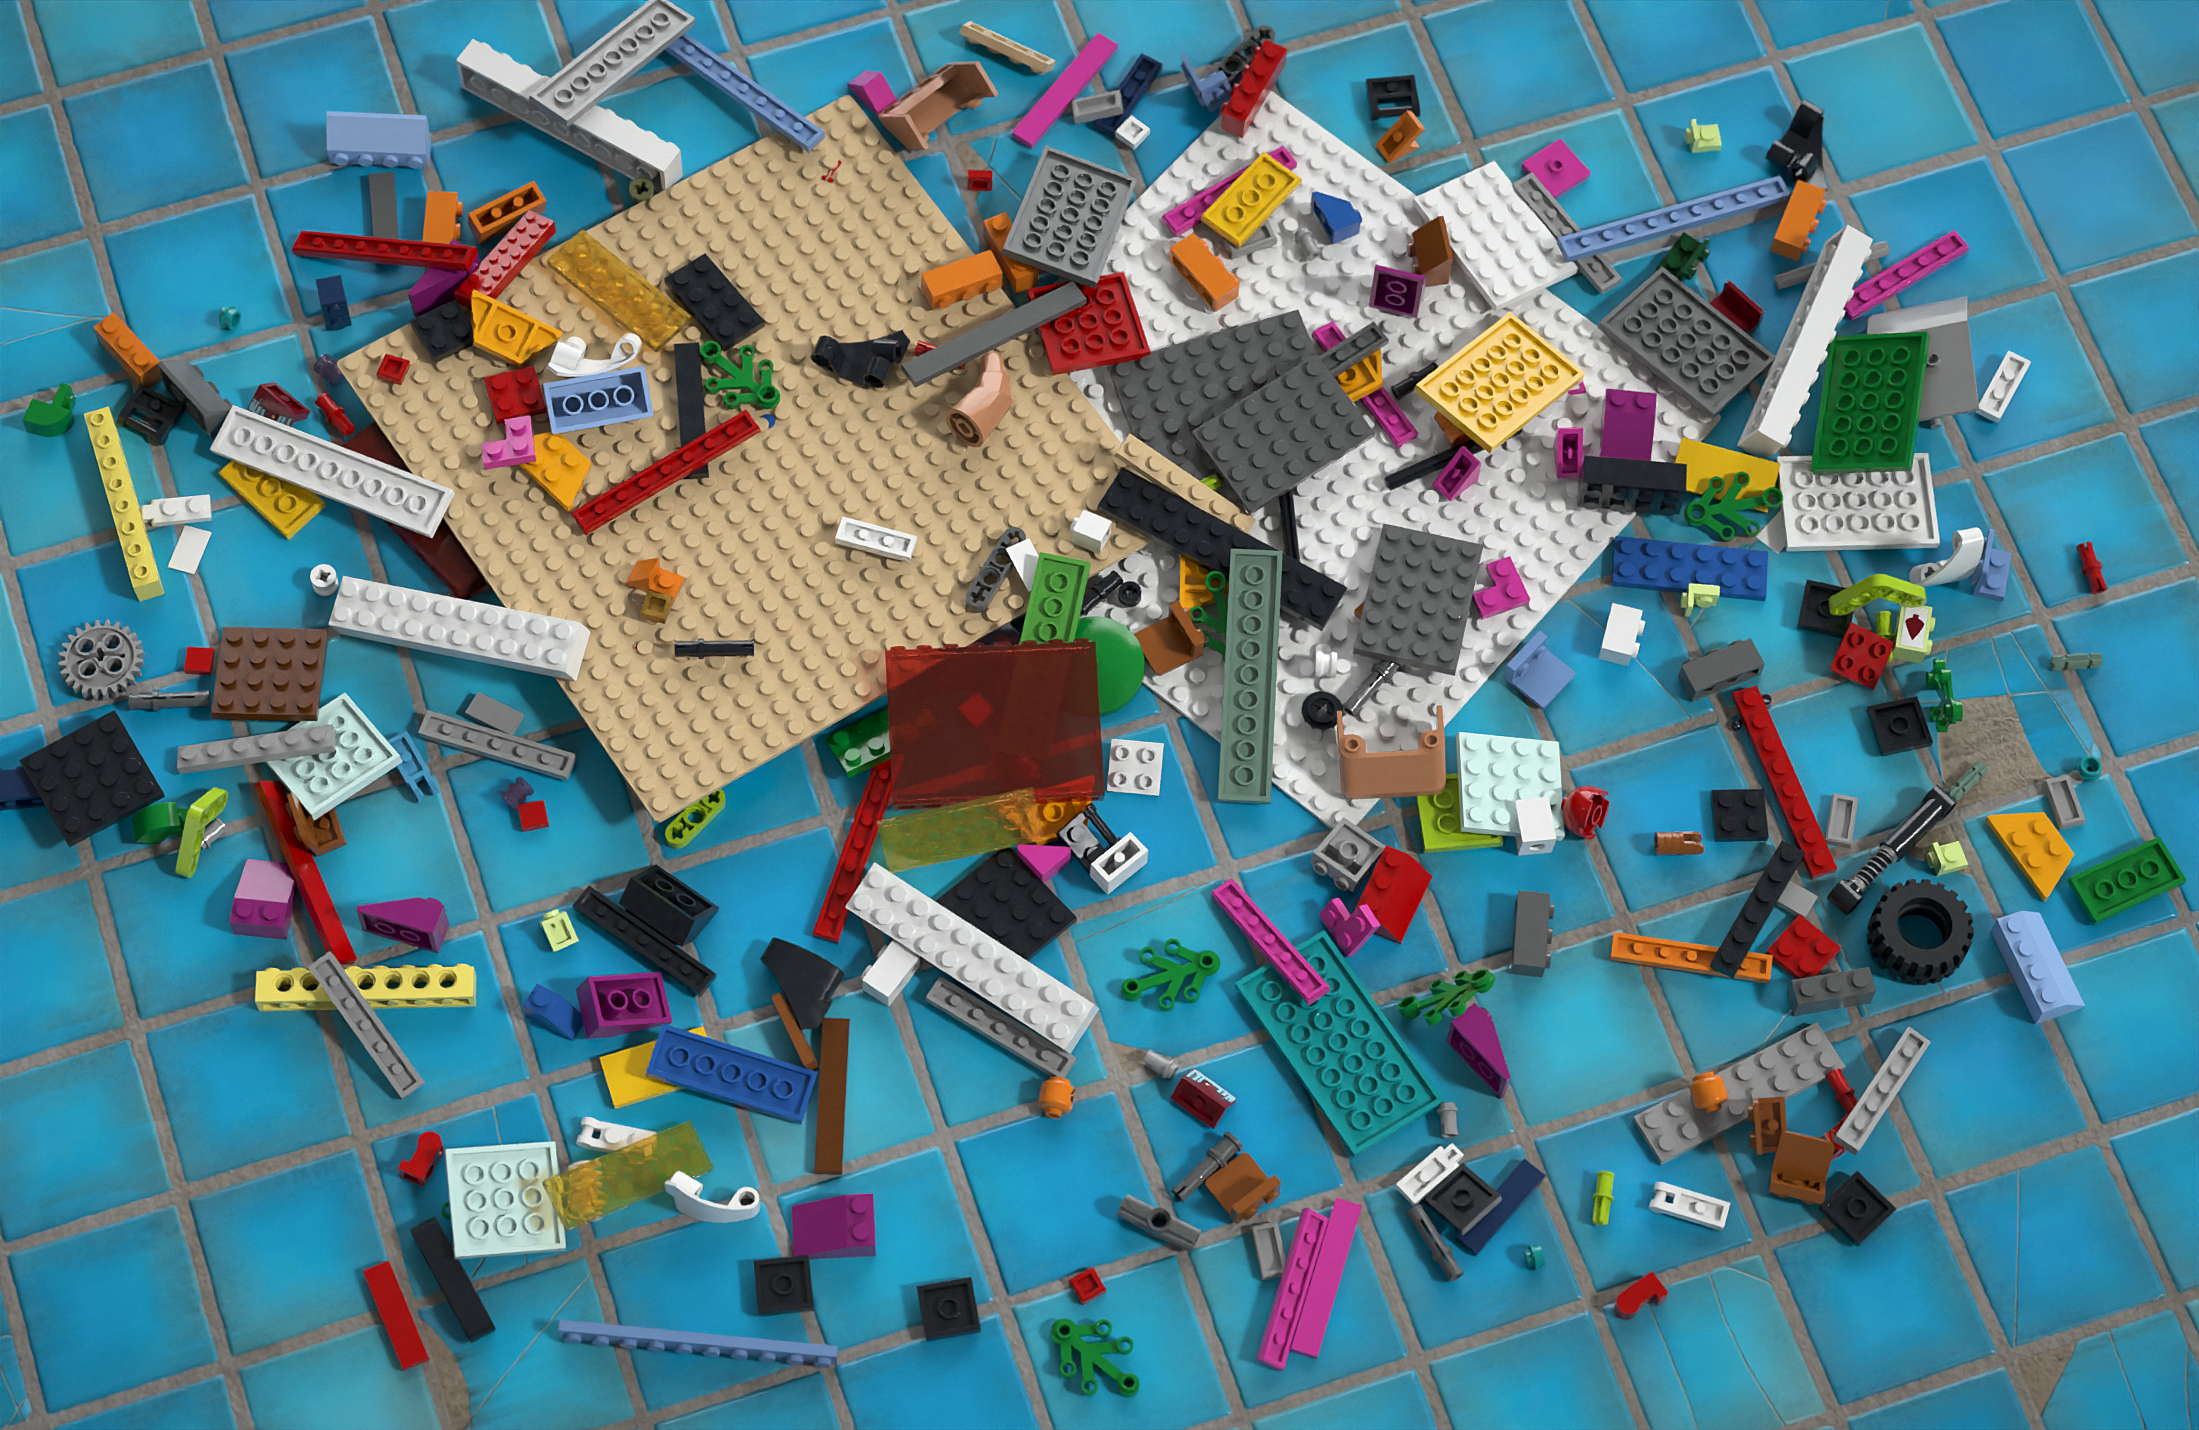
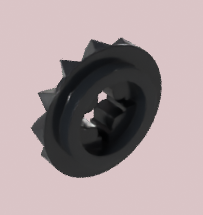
[1301,691,1343,731]

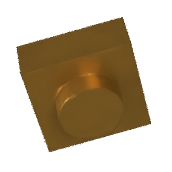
[640,590,673,624]

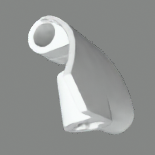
[547,333,642,377]
[1910,527,1984,587]
[665,1171,760,1223]

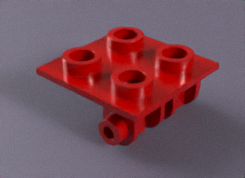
[1829,622,1895,690]

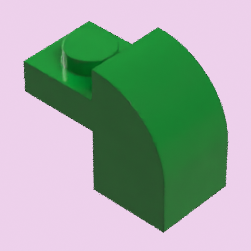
[22,383,76,437]
[132,802,189,845]

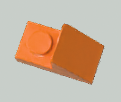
[1375,111,1425,163]
[626,558,685,603]

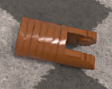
[1654,831,1705,855]

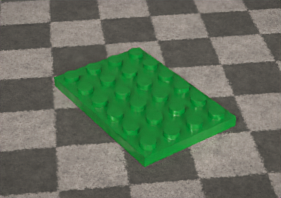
[1811,331,1930,475]

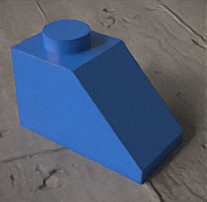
[1310,191,1362,244]
[523,984,583,1041]

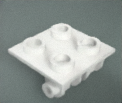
[1107,739,1164,796]

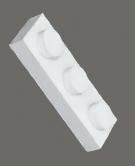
[1975,350,2031,423]
[835,517,917,563]

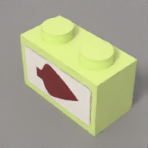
[1893,605,1936,664]

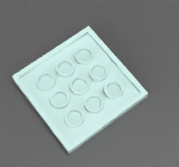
[265,693,402,820]
[1456,732,1565,841]
[444,1141,566,1259]

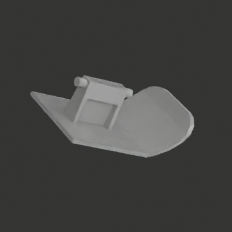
[1867,296,1979,429]

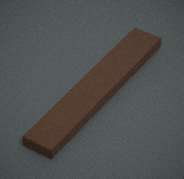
[815,1018,850,1175]

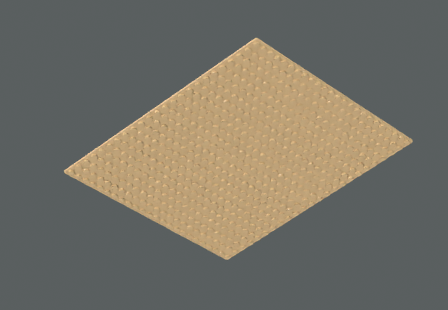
[337,95,1154,823]

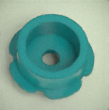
[218,306,241,330]
[2076,756,2102,780]
[1524,1244,1546,1271]

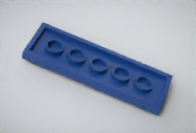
[1611,536,1768,601]
[645,1024,818,1124]

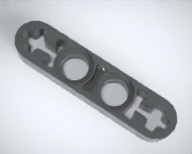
[1206,25,1275,87]
[966,527,1026,613]

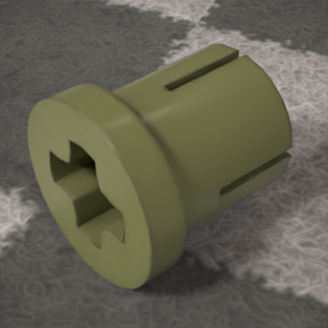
[629,178,654,206]

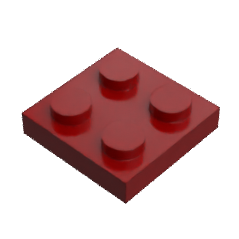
[484,366,547,425]
[1765,914,1841,979]

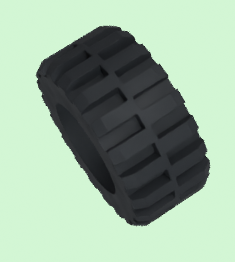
[1867,879,1974,985]

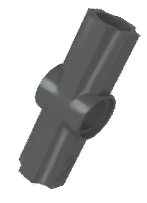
[1117,1194,1201,1253]

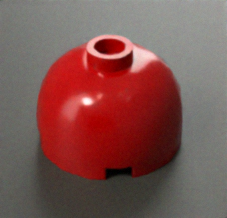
[1561,785,1609,840]

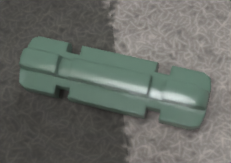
[2050,652,2102,671]
[1947,761,1988,802]

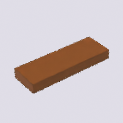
[771,992,819,1071]

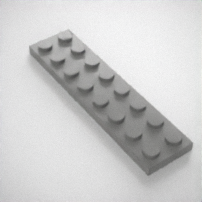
[529,0,695,127]
[1633,1022,1846,1165]

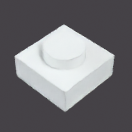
[1115,115,1150,150]

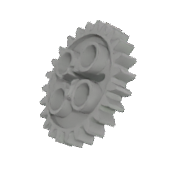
[58,619,145,701]

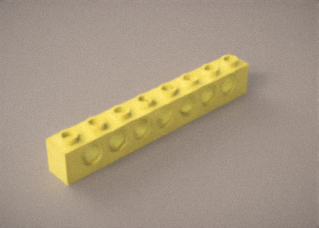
[84,406,165,601]
[255,964,476,1011]

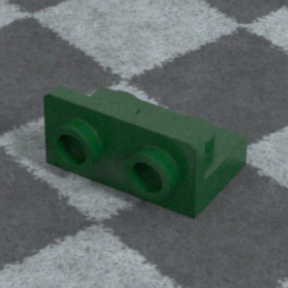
[1656,232,1711,283]

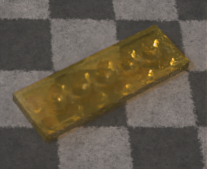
[547,229,692,353]
[877,787,1044,873]
[542,1120,714,1232]

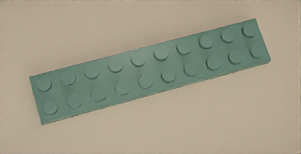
[1218,549,1283,804]

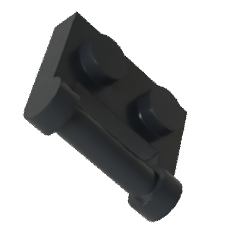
[1365,75,1420,121]
[117,384,186,446]
[1055,802,1121,874]

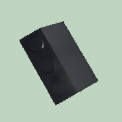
[618,864,720,947]

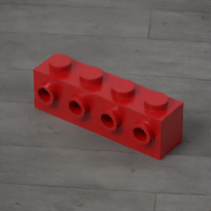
[1219,39,1287,138]

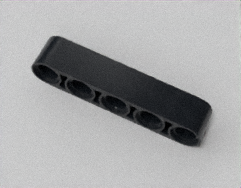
[410,1216,496,1344]

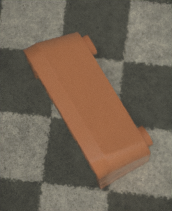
[878,61,999,151]
[1337,705,1446,800]

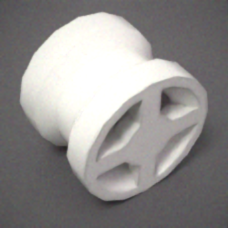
[310,564,339,596]
[1315,651,1337,678]

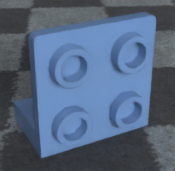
[1180,53,1232,113]
[1970,529,2012,602]
[1503,631,1576,709]

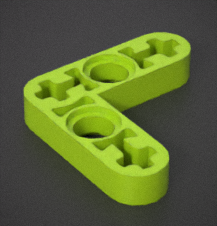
[1828,574,1927,615]
[176,787,228,878]
[665,788,726,849]

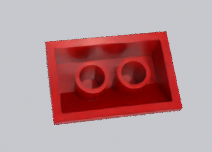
[1355,845,1432,944]

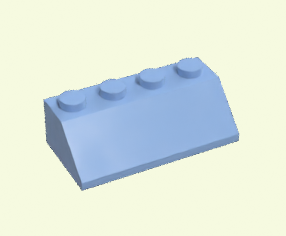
[326,111,432,169]
[542,366,654,434]
[1991,911,2085,1024]

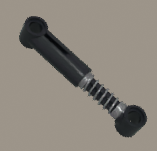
[1827,785,1957,916]

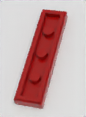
[363,1260,430,1371]

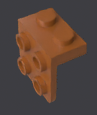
[1134,601,1205,676]
[286,793,348,857]
[1747,1097,1787,1155]
[1769,1131,1835,1204]
[1205,1152,1281,1225]

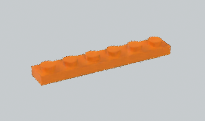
[1610,932,1773,984]

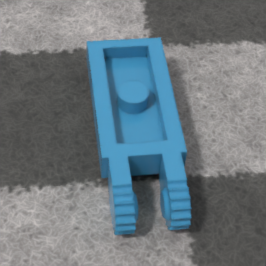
[387,731,439,803]

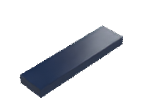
[1093,53,1163,140]
[1455,1158,1546,1256]

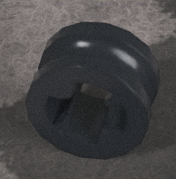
[1118,581,1142,608]

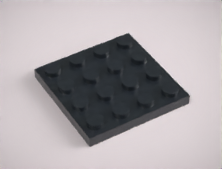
[19,710,165,848]
[935,844,1077,961]

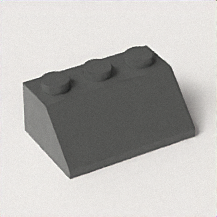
[157,359,233,439]

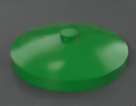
[1060,616,1145,718]

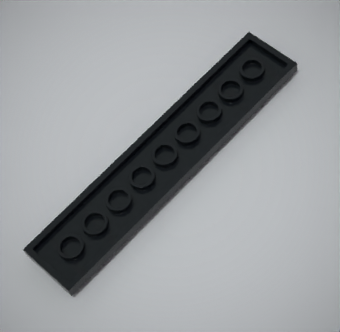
[1097,467,1347,631]

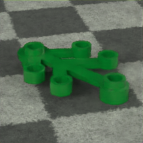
[701,341,780,409]
[1684,472,1783,542]
[1190,571,1228,663]
[1926,658,1963,733]
[1121,938,1220,1012]
[1397,969,1496,1026]
[1050,1319,1140,1398]

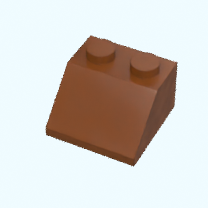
[1407,216,1453,287]

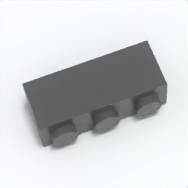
[1678,638,1765,702]
[1510,890,1554,977]
[1787,967,1876,1016]

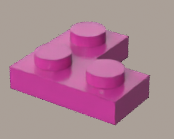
[481,415,536,470]
[1472,556,1530,620]
[1319,898,1381,957]

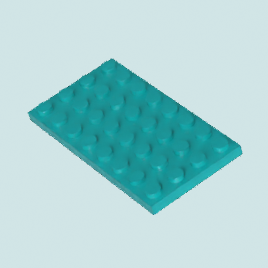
[1235,930,1445,1158]

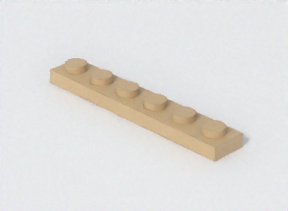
[1115,433,1256,534]

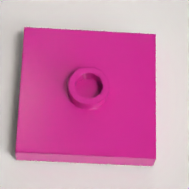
[1521,138,1591,199]

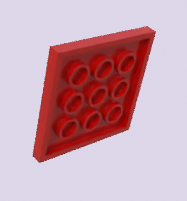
[1027,272,1151,375]

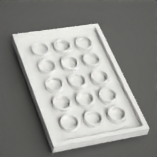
[1412,161,1578,312]
[1776,453,1940,552]

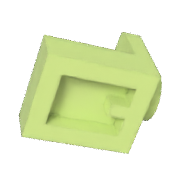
[1685,119,1722,153]
[1680,583,1720,617]
[1926,841,1968,876]
[539,909,579,952]

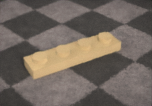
[959,21,1056,74]

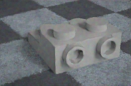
[1310,817,1385,892]

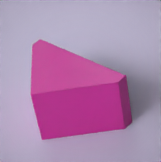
[848,70,897,116]
[1553,427,1583,478]
[1433,446,1482,501]
[1018,844,1071,883]

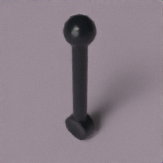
[1731,694,1772,731]

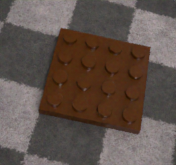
[211,627,329,721]

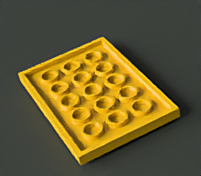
[1414,312,1585,453]

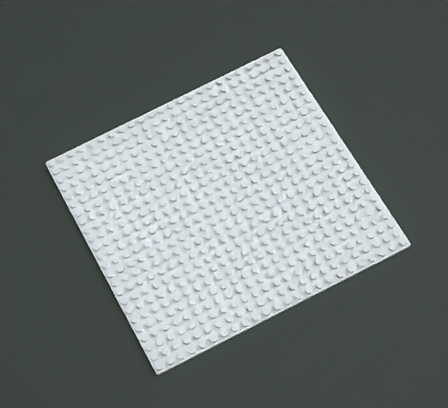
[1034,91,1721,830]

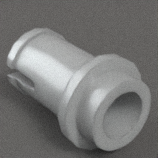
[1294,227,1321,261]
[201,818,228,850]
[1142,1050,1179,1080]
[1437,1102,1459,1138]

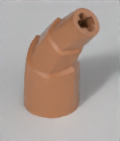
[946,352,1013,448]

